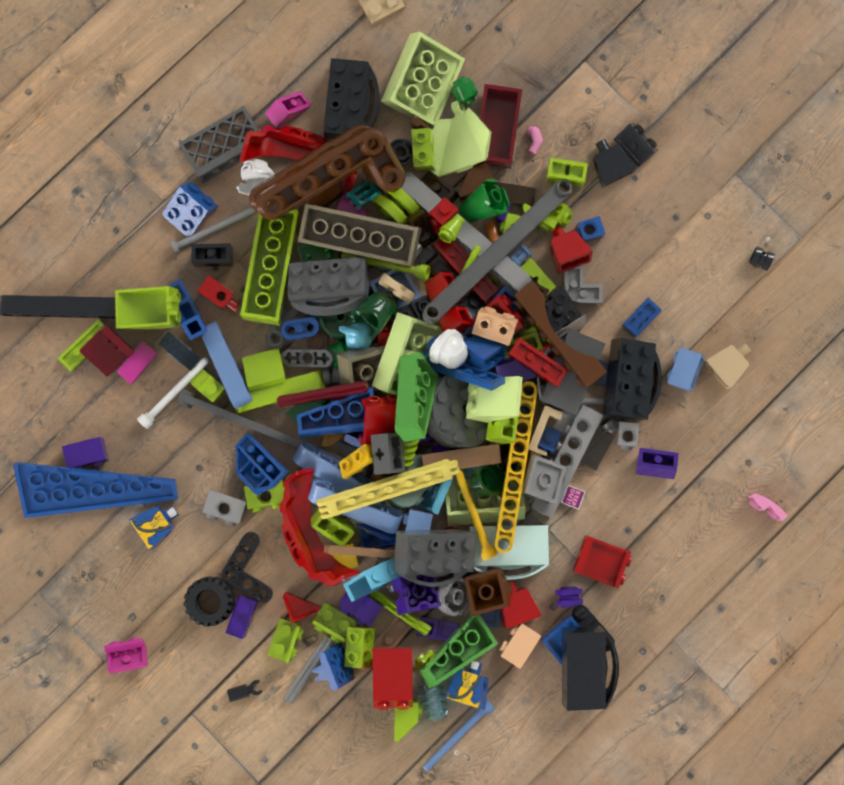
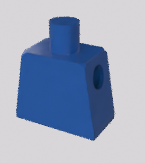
[462,335,507,371]

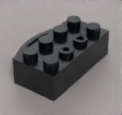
[323,58,380,139]
[603,337,662,421]
[562,626,619,711]

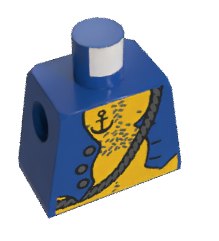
[129,506,179,550]
[445,661,489,710]

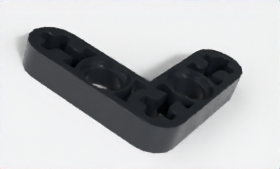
[222,532,273,603]

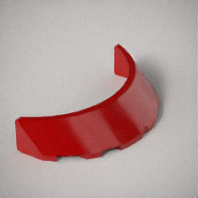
[239,125,357,193]
[279,468,360,586]

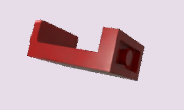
[359,394,397,446]
[572,535,632,588]

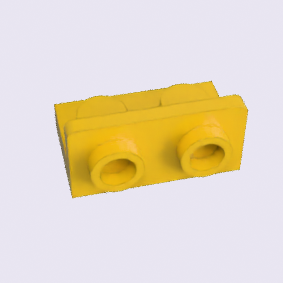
[339,444,373,480]

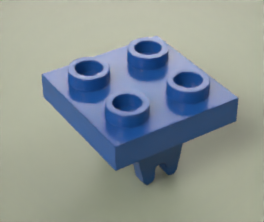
[312,643,355,691]

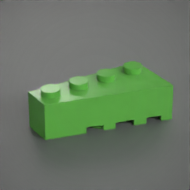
[395,352,439,442]
[419,613,498,688]

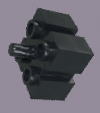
[545,286,582,333]

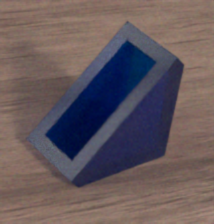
[355,523,396,549]

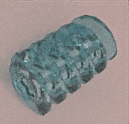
[419,680,449,721]

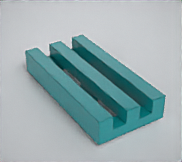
[345,181,382,210]

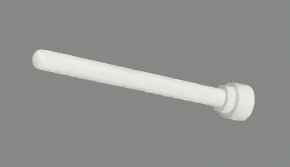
[137,357,208,429]

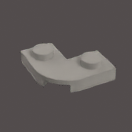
[564,265,603,304]

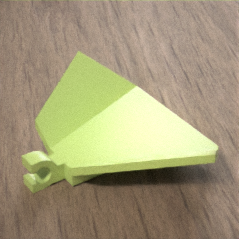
[430,101,491,177]

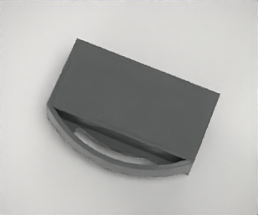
[288,256,370,316]
[536,329,606,418]
[394,529,476,587]

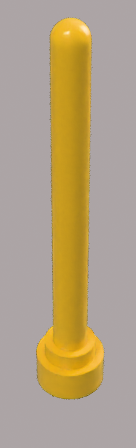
[455,470,498,561]

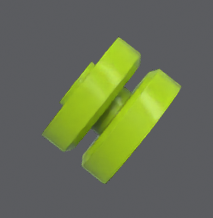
[371,181,420,225]

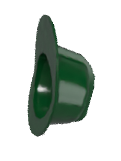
[468,465,505,497]

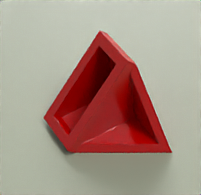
[283,592,321,623]

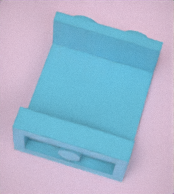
[343,557,401,602]

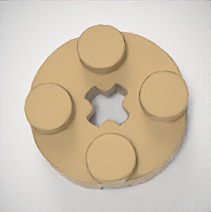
[378,273,416,304]

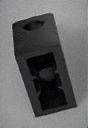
[593,139,637,188]

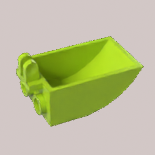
[115,286,181,329]

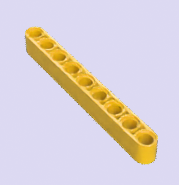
[494,381,537,554]

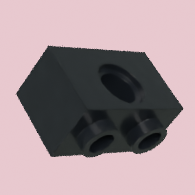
[191,243,233,267]

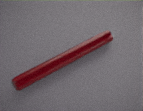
[277,381,369,407]

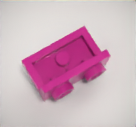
[104,638,148,674]

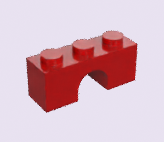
[424,272,473,333]

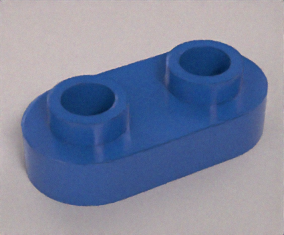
[281,317,320,340]

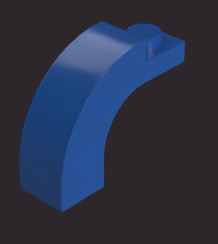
[168,279,208,341]

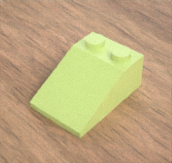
[466,376,523,423]

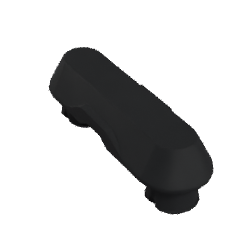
[572,605,615,652]

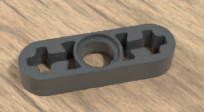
[281,349,335,367]

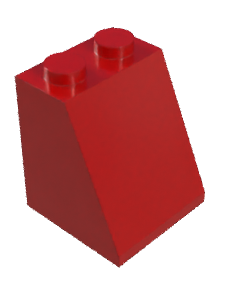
[372,648,413,710]

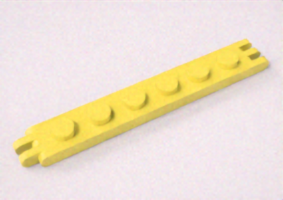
[316,459,460,519]

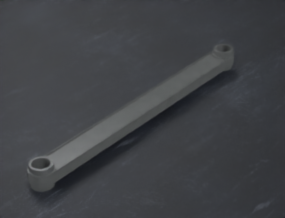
[422,180,572,324]
[177,389,374,479]

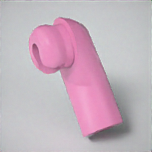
[527,126,543,155]

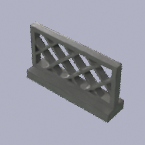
[179,106,258,184]

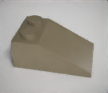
[337,346,385,390]

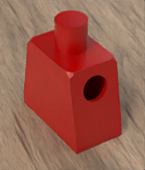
[550,227,593,274]
[197,275,241,313]
[500,580,541,629]

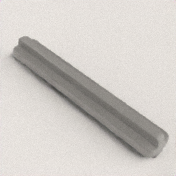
[284,635,334,704]

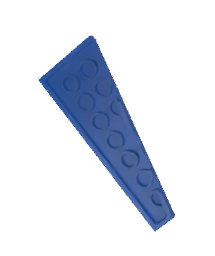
[13,462,179,518]

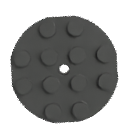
[427,374,488,449]

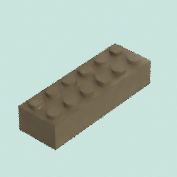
[298,203,422,266]

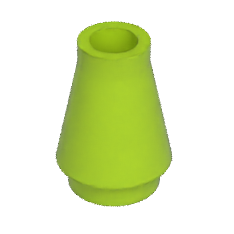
[438,214,465,243]

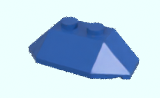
[235,432,289,495]

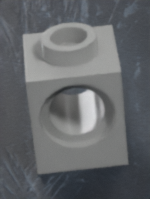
[615,422,639,451]

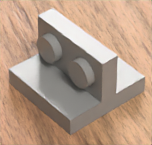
[521,455,566,504]

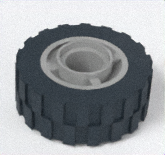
[158,332,201,371]

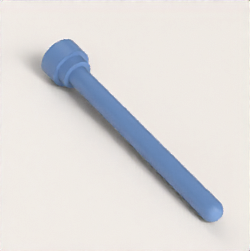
[423,699,496,771]

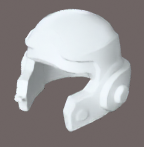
[236,159,275,195]
[429,329,468,369]

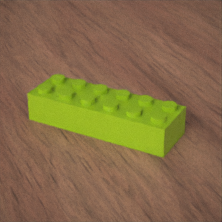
[240,209,300,326]

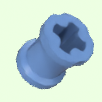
[508,244,532,267]

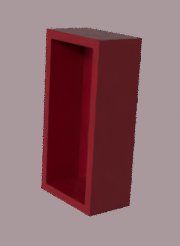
[477,84,522,169]

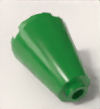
[458,178,510,223]

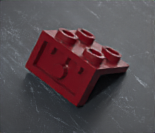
[80,323,135,377]

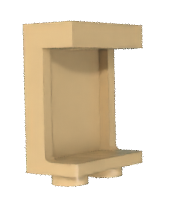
[528,406,563,458]

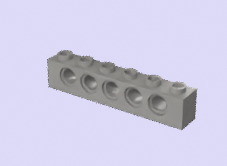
[528,405,603,519]

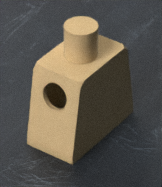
[703,344,752,390]

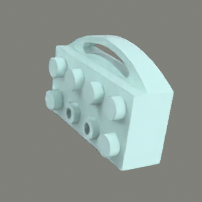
[469,525,549,580]

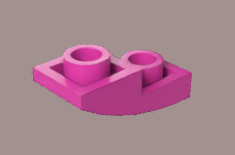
[117,341,158,385]

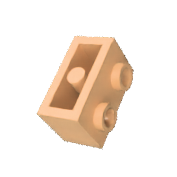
[472,307,518,346]

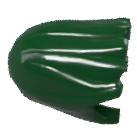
[350,291,398,340]

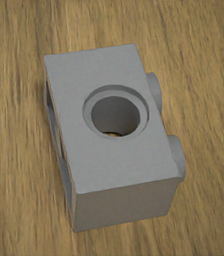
[202,490,247,526]

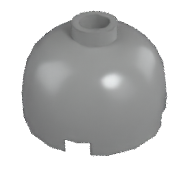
[435,578,470,616]

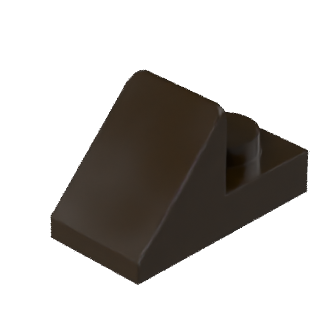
[406,209,437,248]

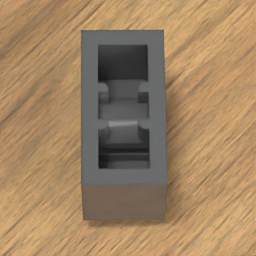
[371,433,405,475]

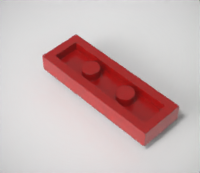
[507,338,568,387]

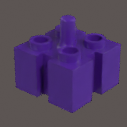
[391,574,441,615]

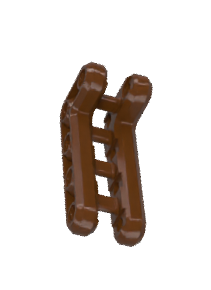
[249,124,405,220]

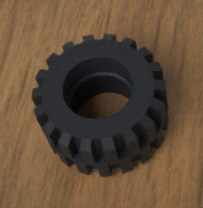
[183,577,235,627]

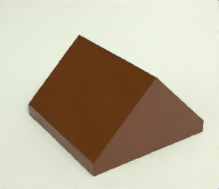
[464,568,512,616]

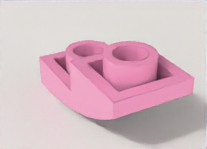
[748,493,788,521]

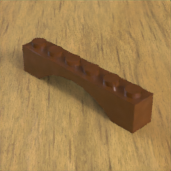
[513,281,607,389]

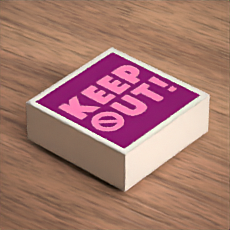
[560,485,585,510]

